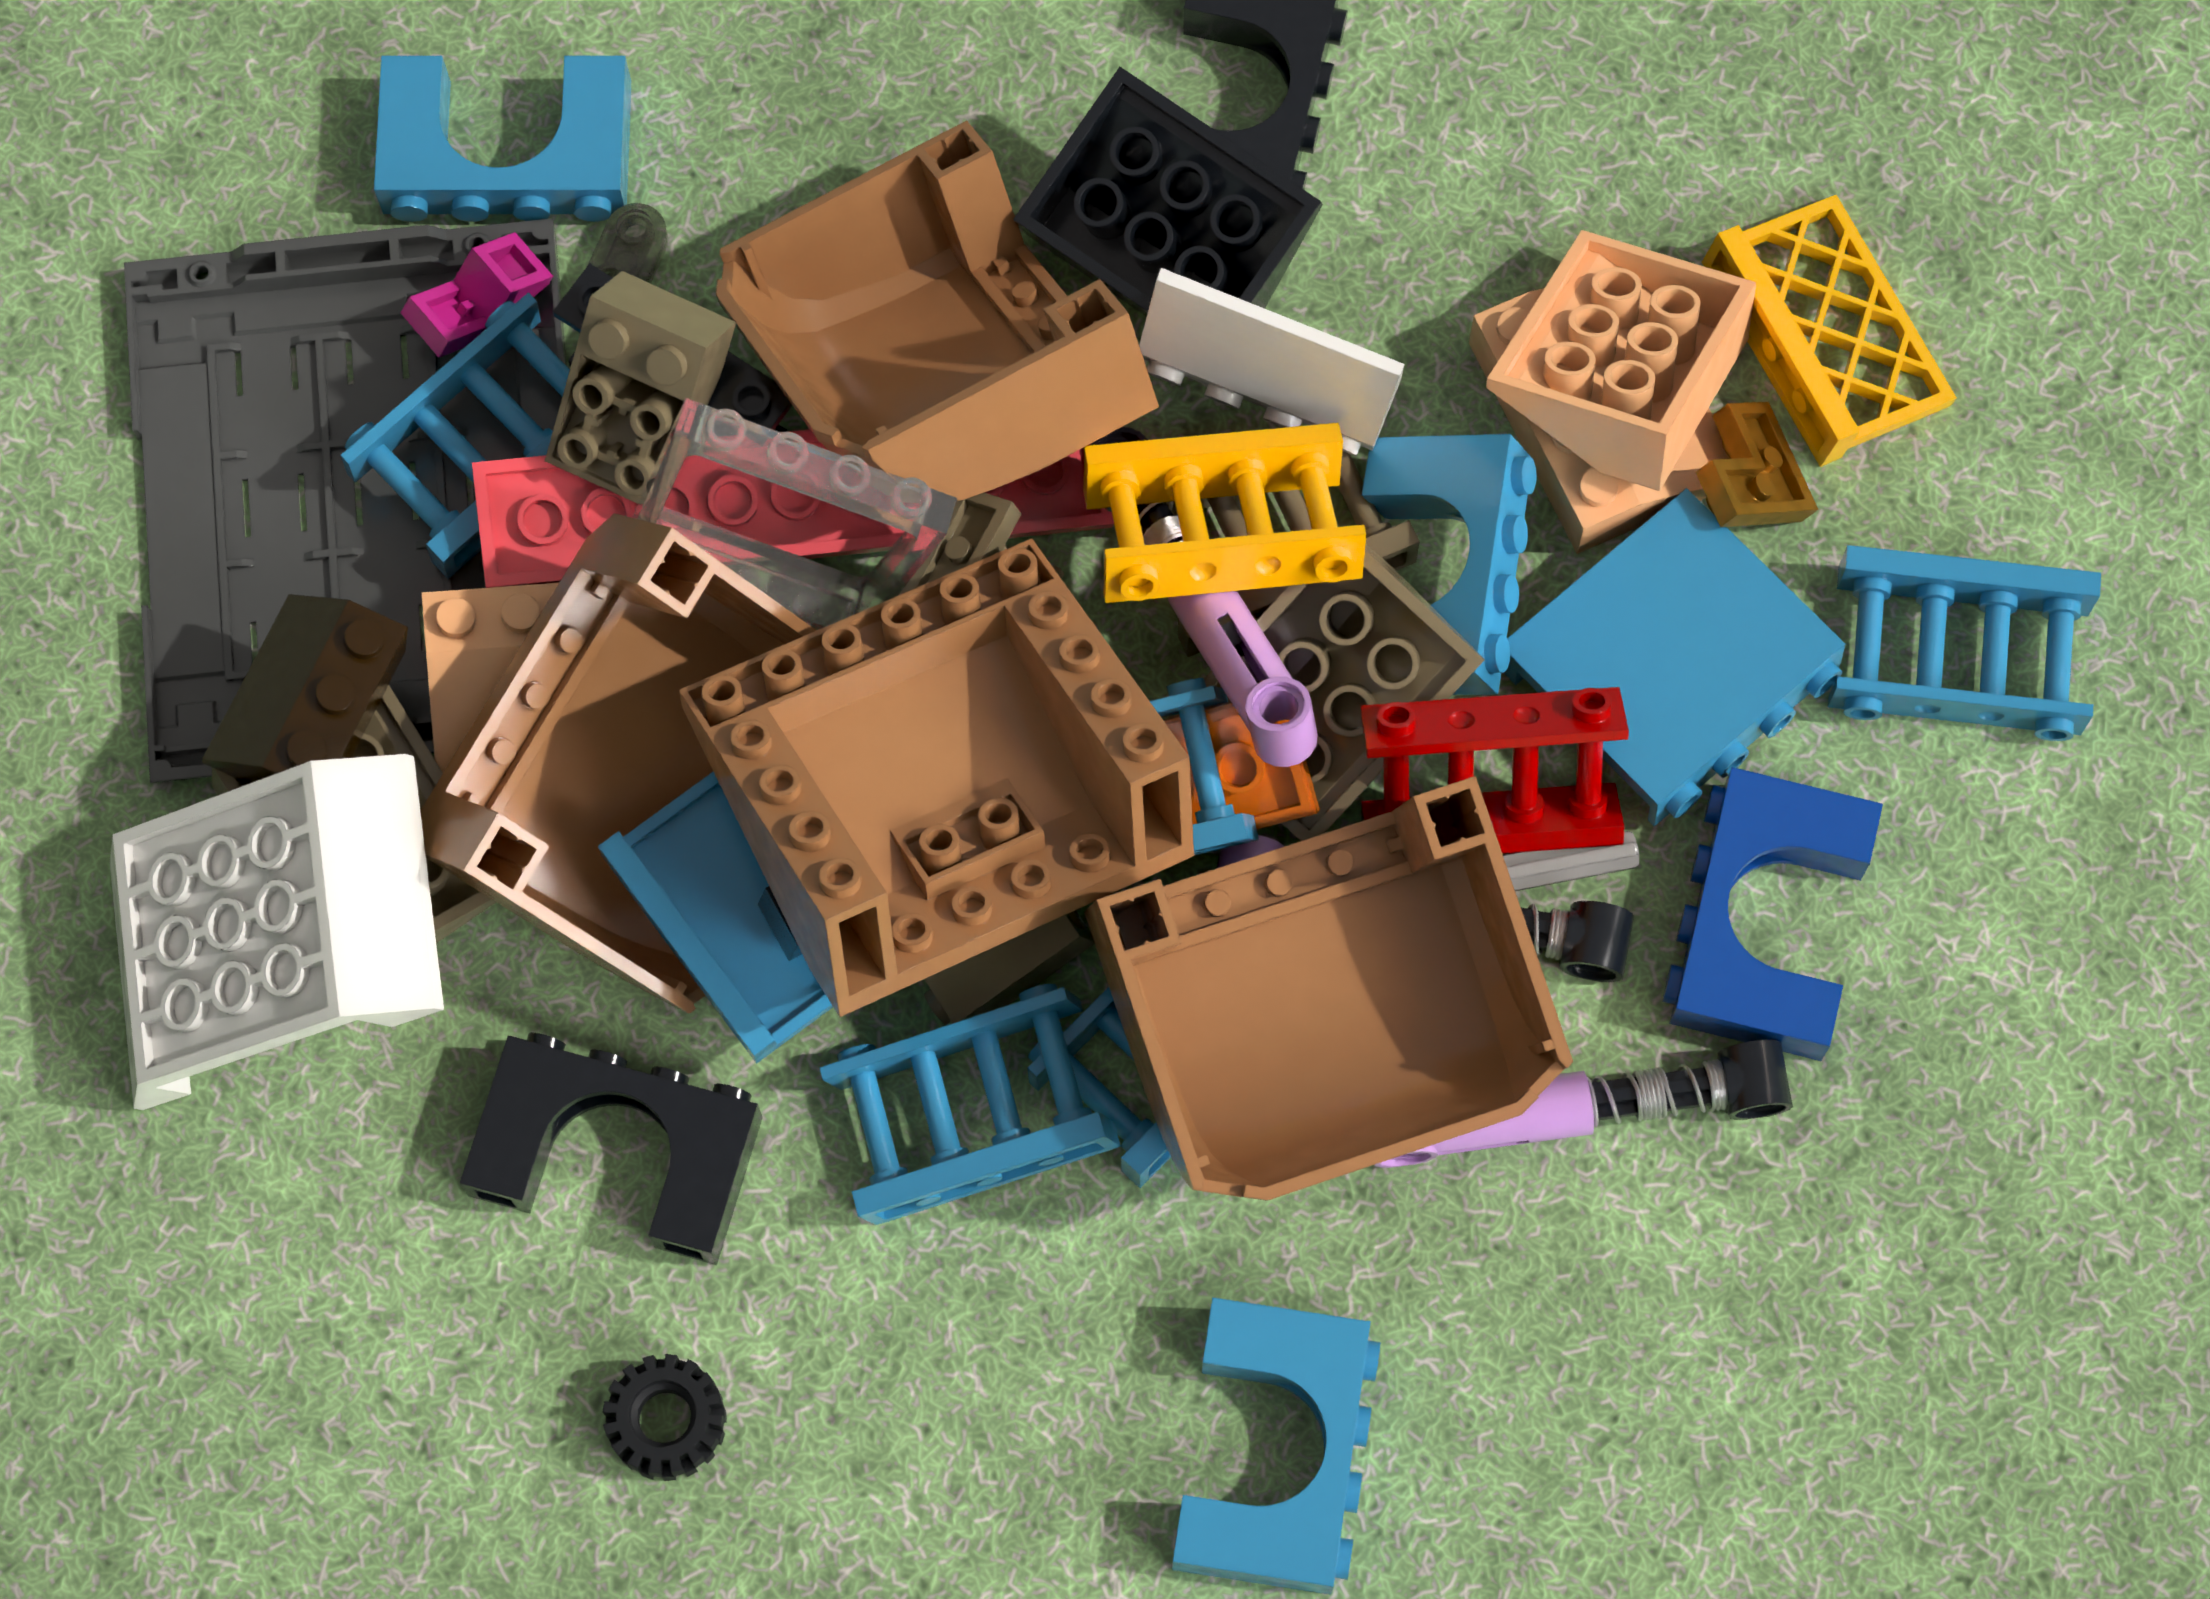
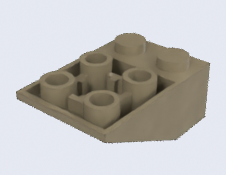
[545,271,736,513]

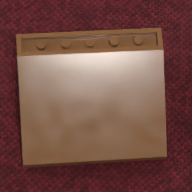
[679,538,1194,1017]

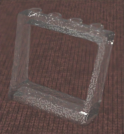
[632,398,957,630]

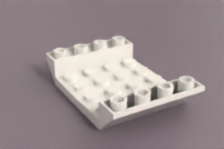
[110,754,444,1110]

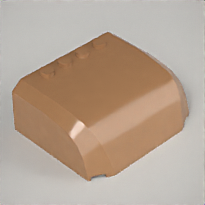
[716,120,1159,507]
[420,513,817,1014]
[1084,776,1573,1201]

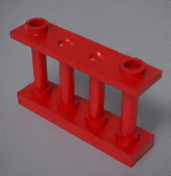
[1361,687,1629,853]

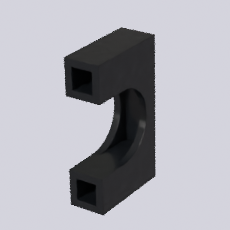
[1183,0,1348,190]
[460,1032,763,1265]

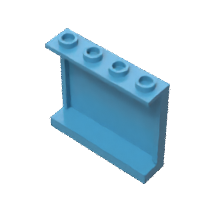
[1504,488,1846,827]
[598,771,833,1064]

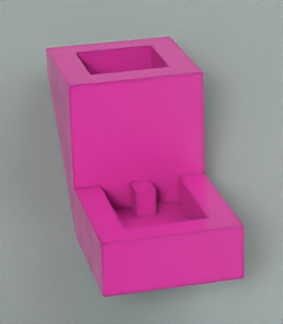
[401,232,553,358]

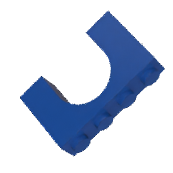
[1662,767,1883,1061]

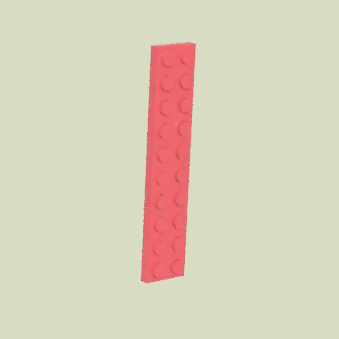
[472,429,1114,588]

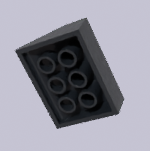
[1013,66,1323,317]

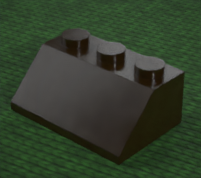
[202,594,408,784]

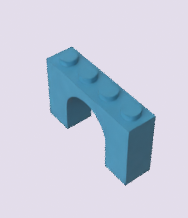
[374,56,632,222]
[1362,434,1537,695]
[1172,1297,1381,1595]

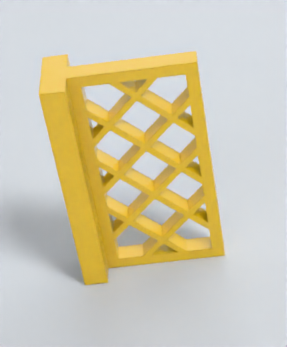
[1701,195,1957,467]

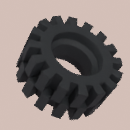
[603,1354,727,1481]

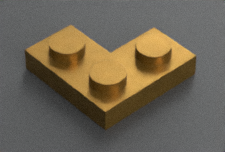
[1695,402,1819,527]

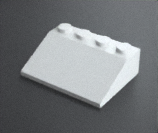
[1139,268,1405,456]

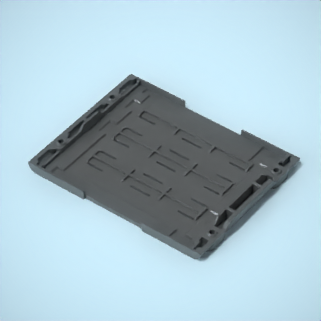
[124,218,567,783]

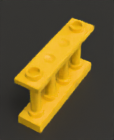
[1083,423,1366,603]

